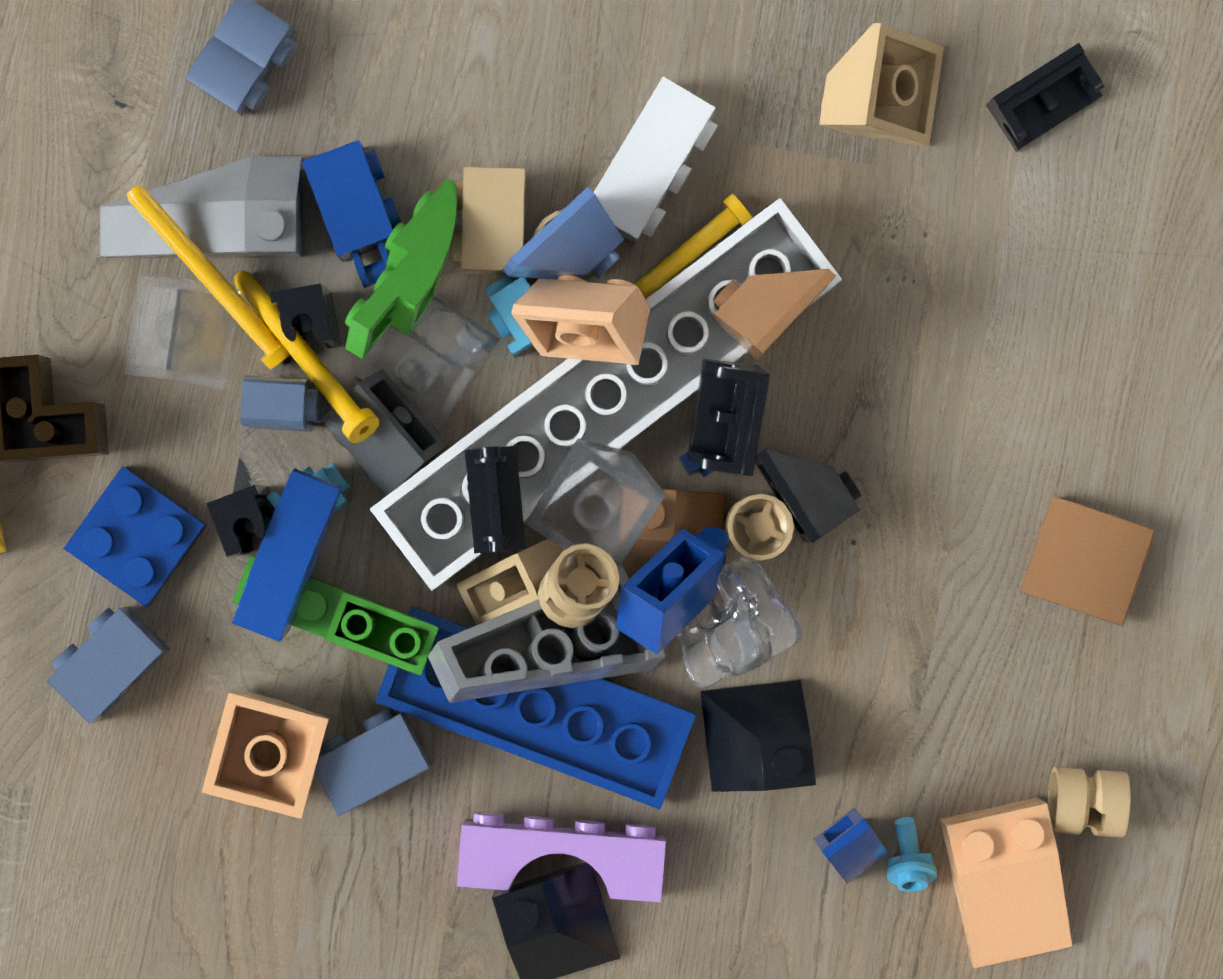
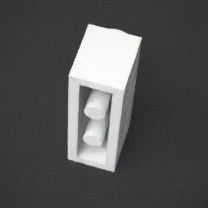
[594,76,718,244]

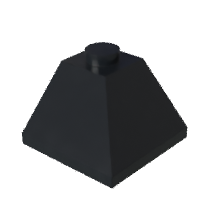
[755,449,861,543]
[700,679,816,792]
[492,862,620,979]

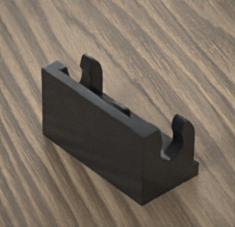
[986,43,1104,151]
[270,283,341,349]
[687,359,770,476]
[206,485,273,557]

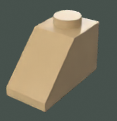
[456,534,565,625]

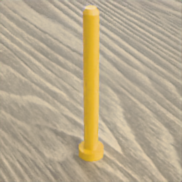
[127,184,290,370]
[634,193,753,300]
[234,271,379,443]

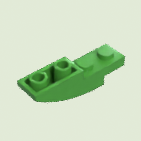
[345,178,457,360]
[232,555,440,676]

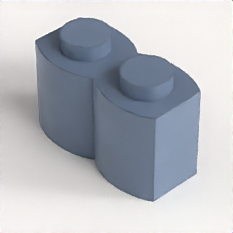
[186,0,298,116]
[240,375,324,432]

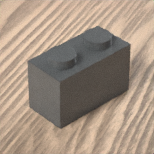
[321,369,448,496]

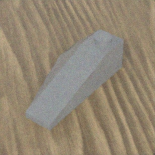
[100,156,303,258]

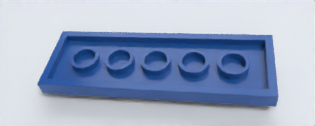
[375,606,696,810]

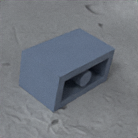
[47,607,171,724]
[315,708,432,817]

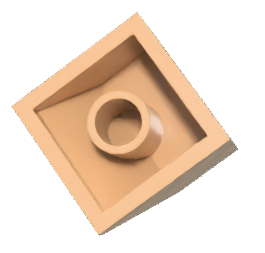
[511,275,650,365]
[201,688,329,819]

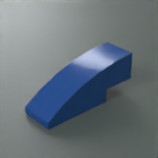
[232,468,342,642]
[814,808,888,884]

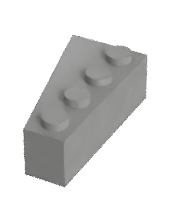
[428,564,666,703]

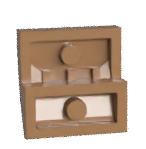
[1020,496,1156,627]

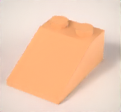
[939,797,1073,969]

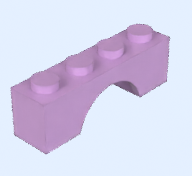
[457,812,666,903]

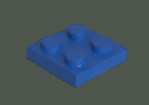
[63,466,207,607]

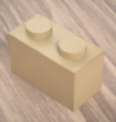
[452,167,526,275]

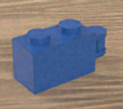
[302,140,402,288]
[616,527,729,654]

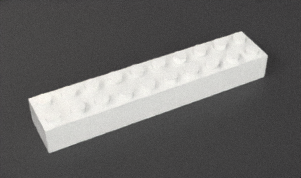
[370,198,842,591]

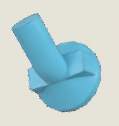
[887,817,937,892]

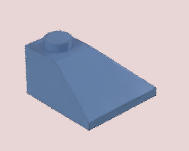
[502,187,624,279]

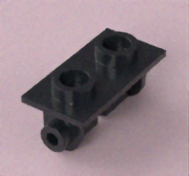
[465,446,526,554]

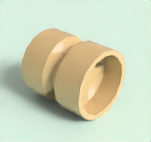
[724,494,794,561]
[538,543,620,628]
[1047,767,1131,838]

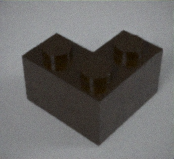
[0,354,109,463]

